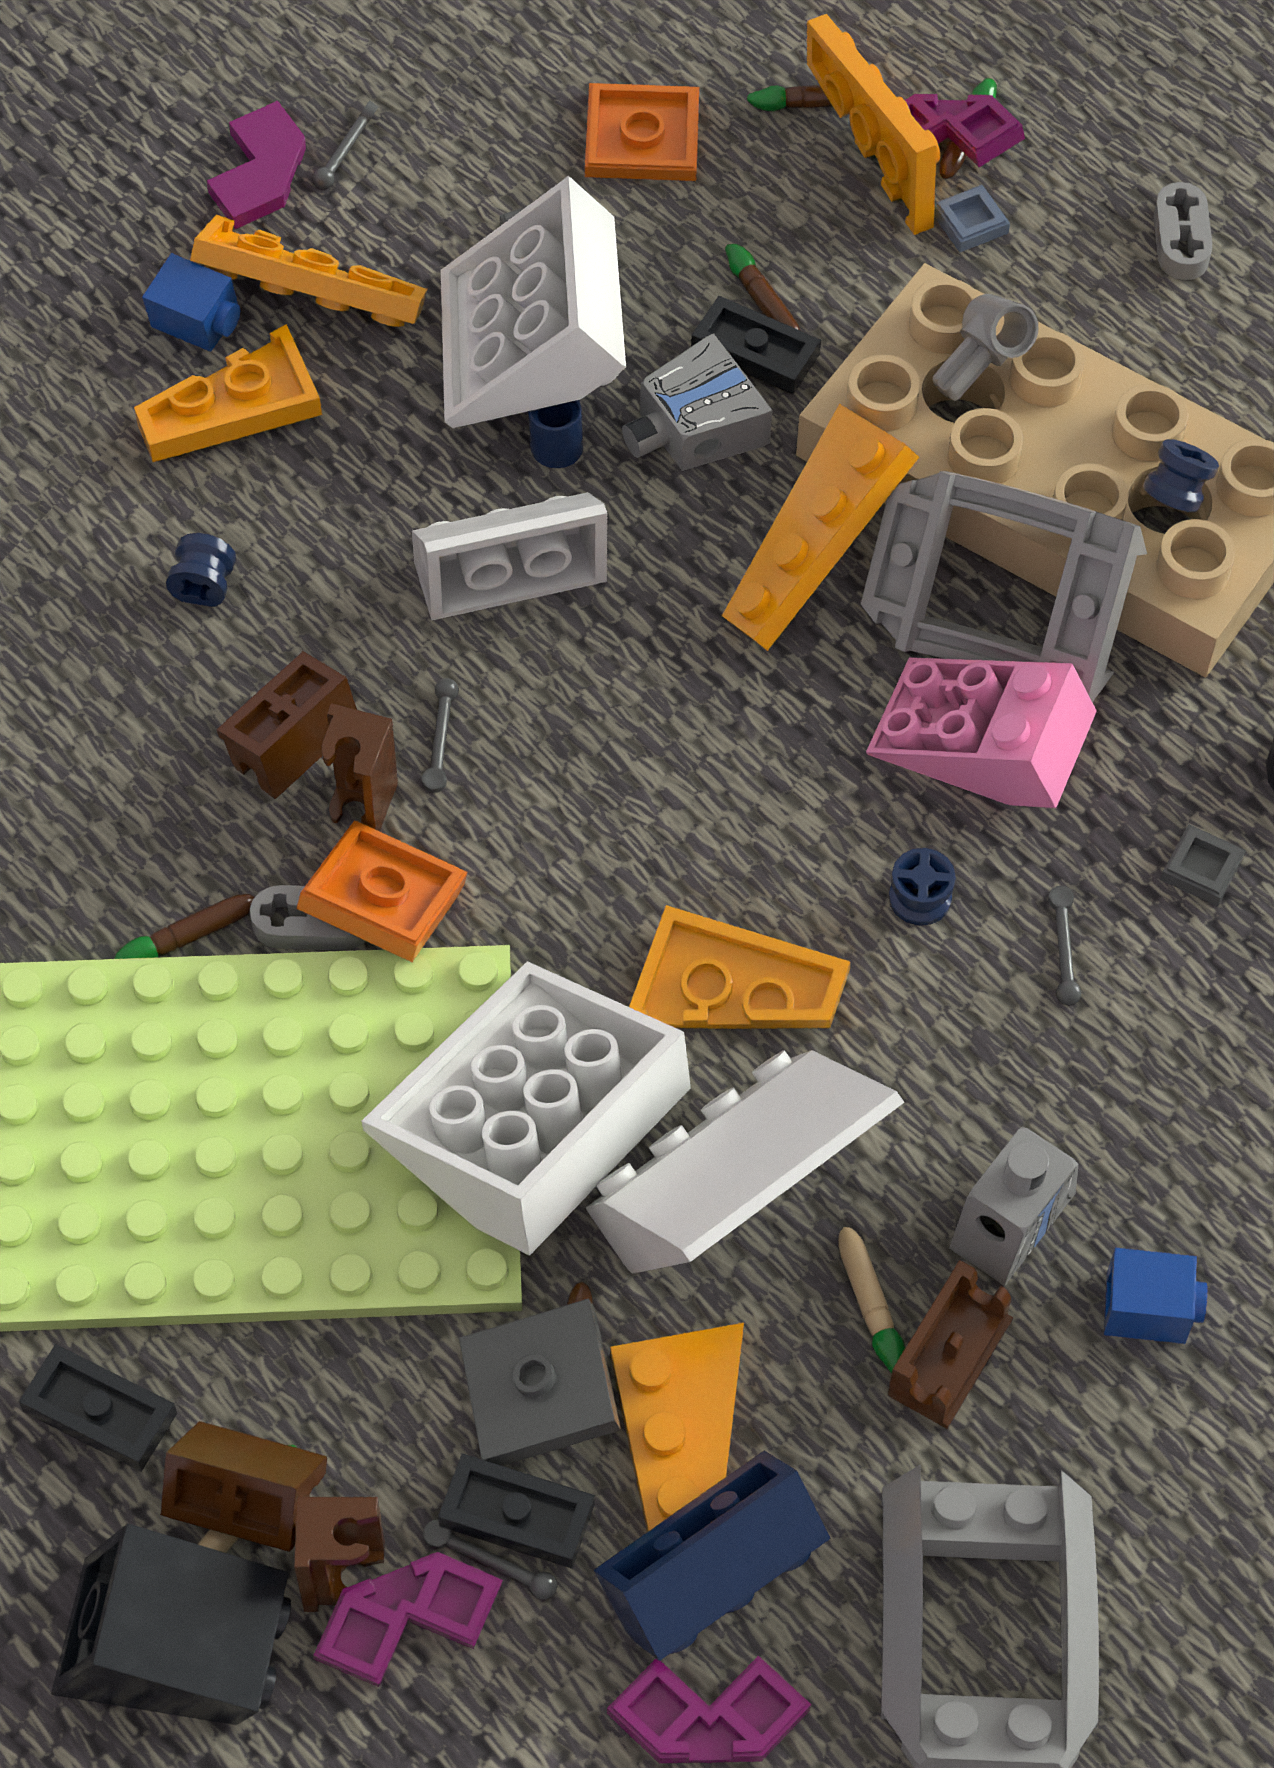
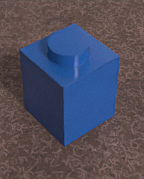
[142,253,240,352]
[1104,1248,1207,1344]

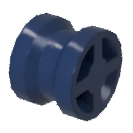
[1143,439,1219,512]
[166,533,236,607]
[888,848,956,926]

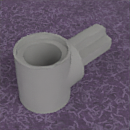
[932,294,1038,401]

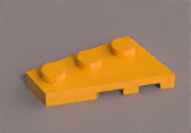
[134,324,322,462]
[629,905,850,1029]
[610,1323,744,1532]

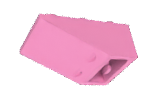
[866,658,1097,808]

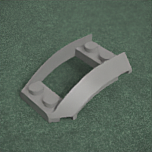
[861,471,1147,702]
[881,1464,1099,1768]

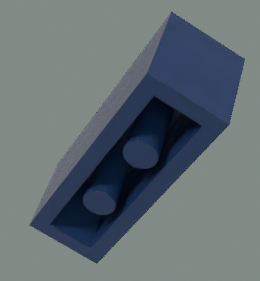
[593,1450,831,1661]

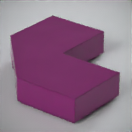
[905,94,1025,167]
[206,101,306,229]
[313,1552,503,1687]
[607,1656,811,1763]

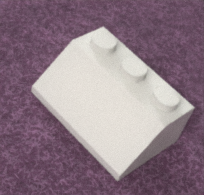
[412,492,607,620]

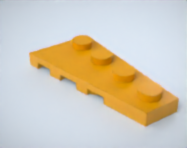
[807,14,940,235]
[190,214,427,327]
[722,404,919,651]

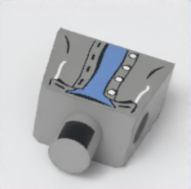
[622,334,772,471]
[949,1127,1079,1286]

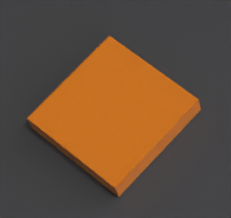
[585,83,699,181]
[296,820,468,962]

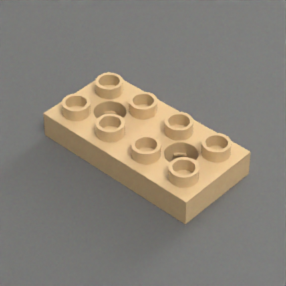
[796,263,1274,678]

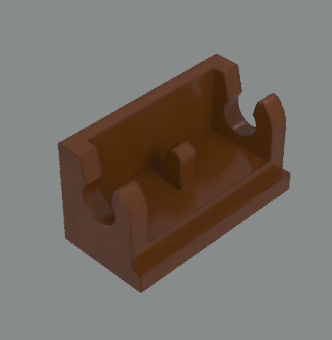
[216,651,357,799]
[322,704,398,831]
[887,1260,1013,1429]
[160,1421,327,1552]
[294,1497,385,1612]

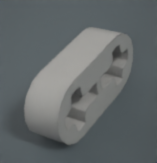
[1154,182,1213,280]
[250,885,365,950]

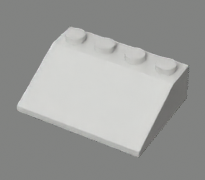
[441,176,626,428]
[361,961,691,1256]
[585,1050,904,1274]

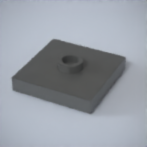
[459,1299,621,1466]

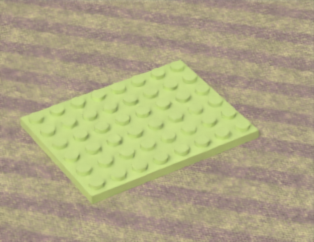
[0,945,522,1332]

